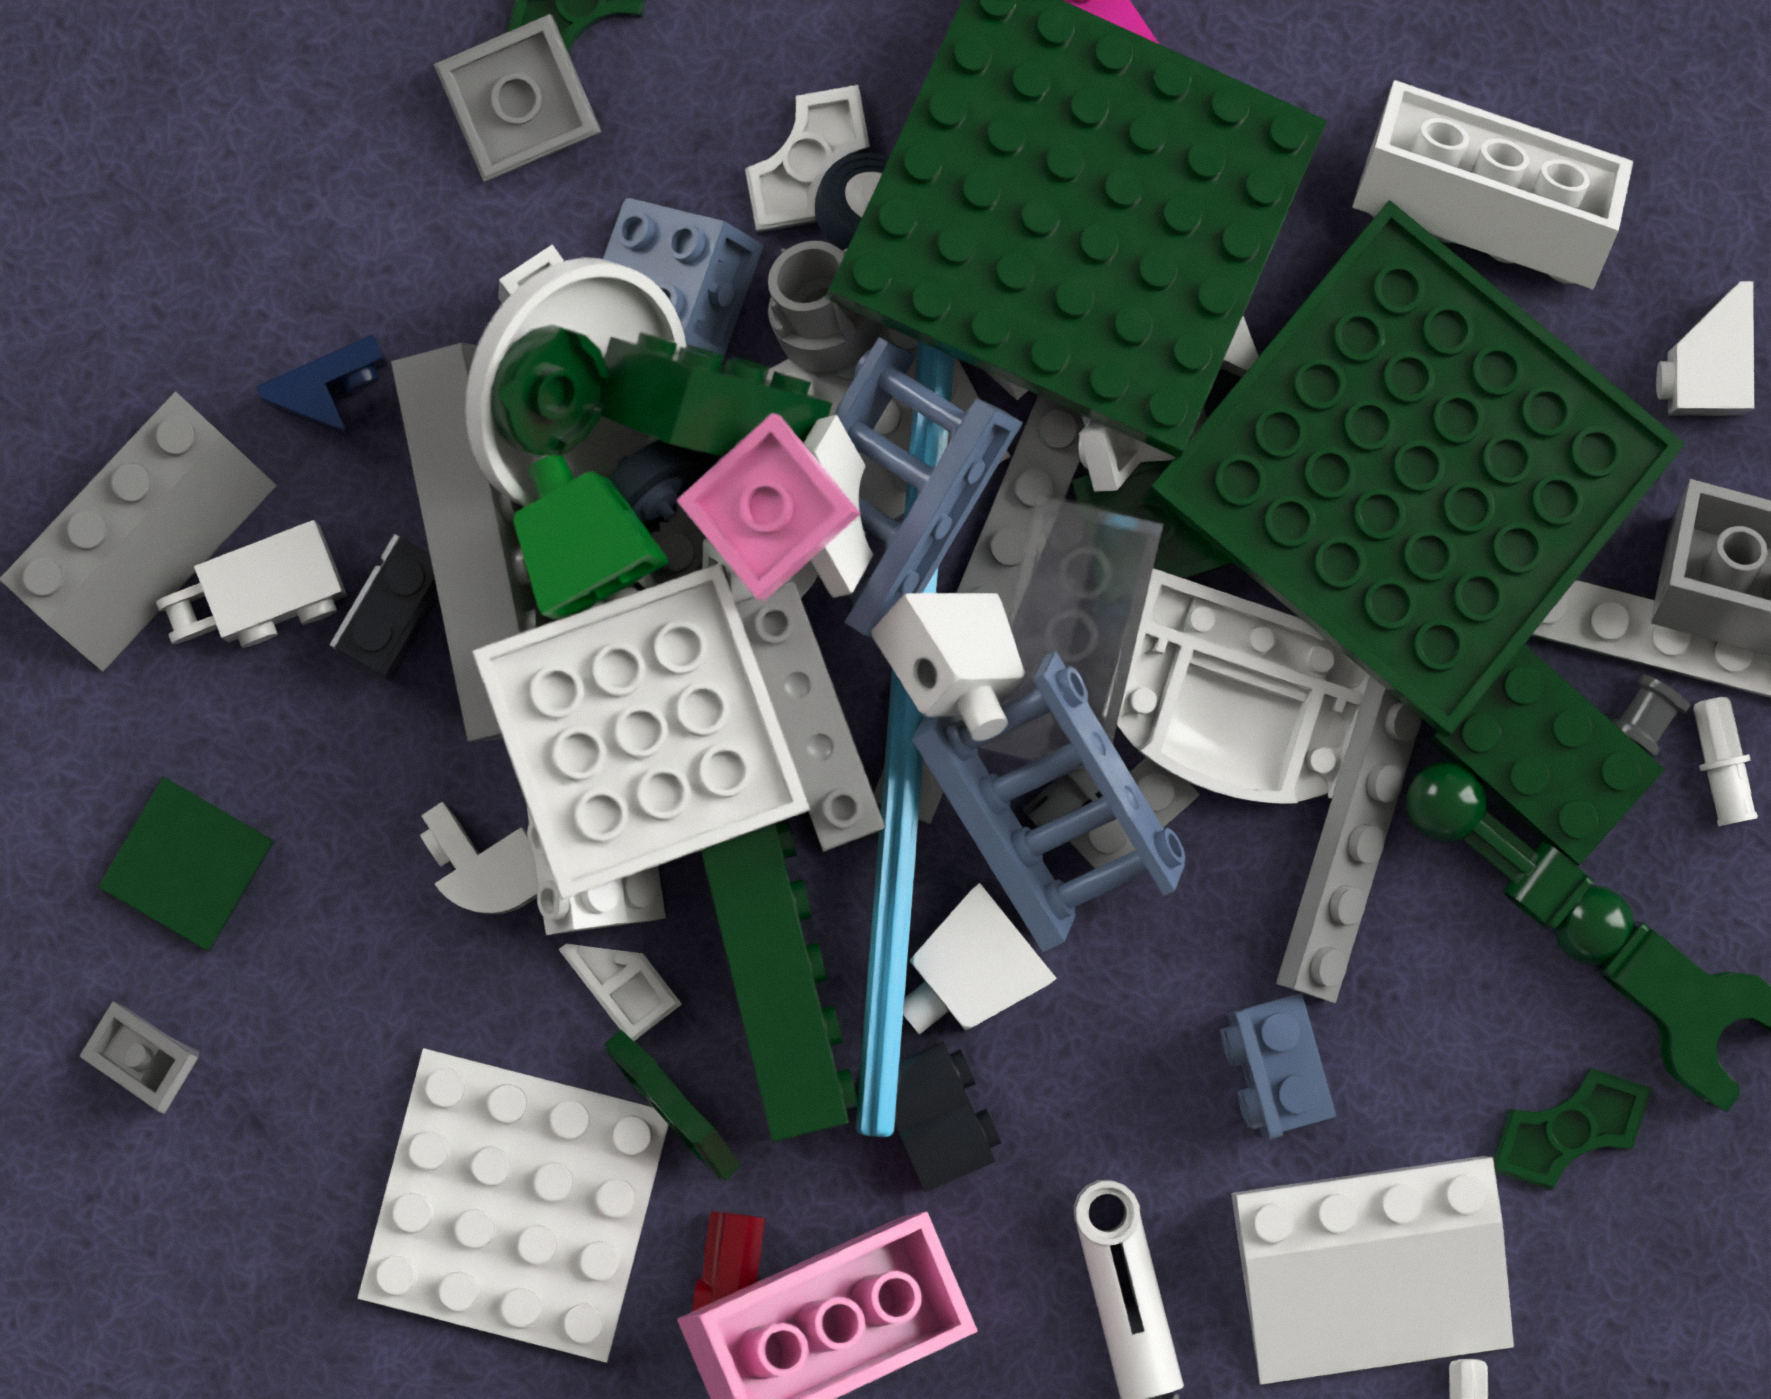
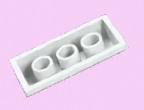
[1352,80,1633,290]

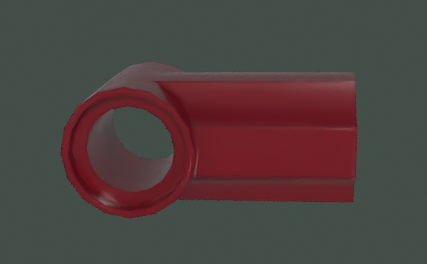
[692,1211,766,1312]

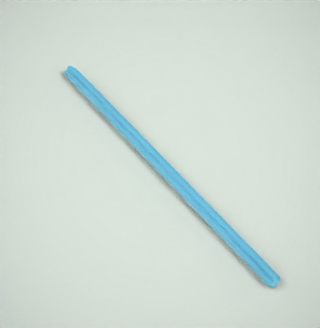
[855,341,955,1137]

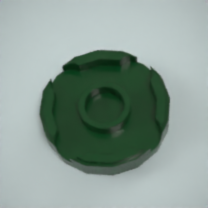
[491,325,608,457]

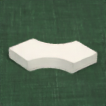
[745,85,870,233]
[803,415,873,598]

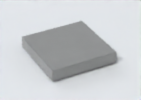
[433,14,602,182]

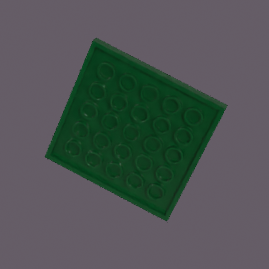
[826,0,1327,459]
[1148,200,1685,738]

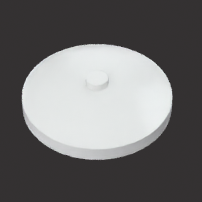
[465,258,686,507]

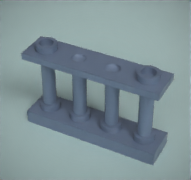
[817,337,1023,638]
[912,650,1185,952]

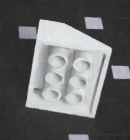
[1231,1156,1514,1385]

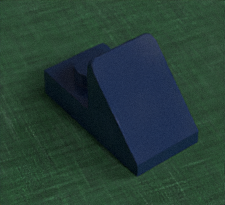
[256,334,388,437]

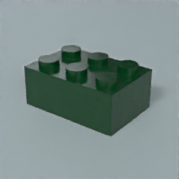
[600,332,833,457]
[1427,644,1665,866]

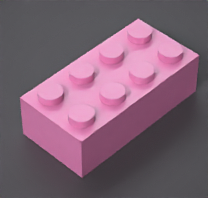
[677,1212,978,1399]

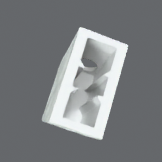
[871,593,1025,741]
[903,883,1057,1035]

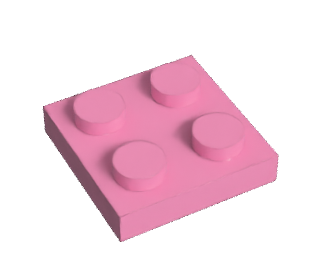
[676,413,861,601]

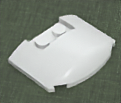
[1104,568,1370,804]

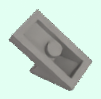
[80,1001,200,1114]

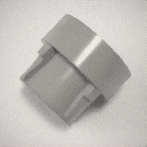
[768,241,883,372]

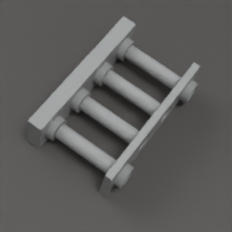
[735,582,885,852]

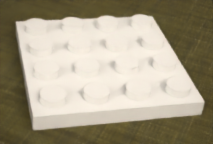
[472,563,810,900]
[358,1048,668,1363]

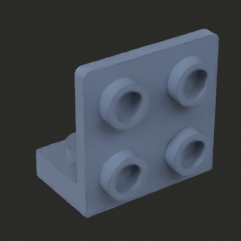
[603,198,764,358]
[1219,993,1337,1139]

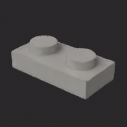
[1069,758,1200,869]

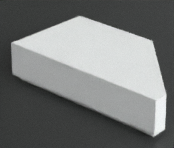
[559,944,682,1041]

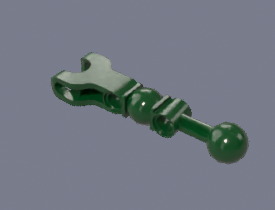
[1406,761,1771,1112]

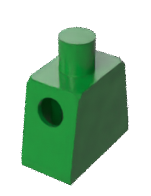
[513,454,669,620]

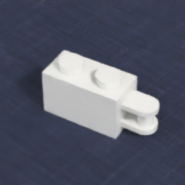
[156,520,347,648]

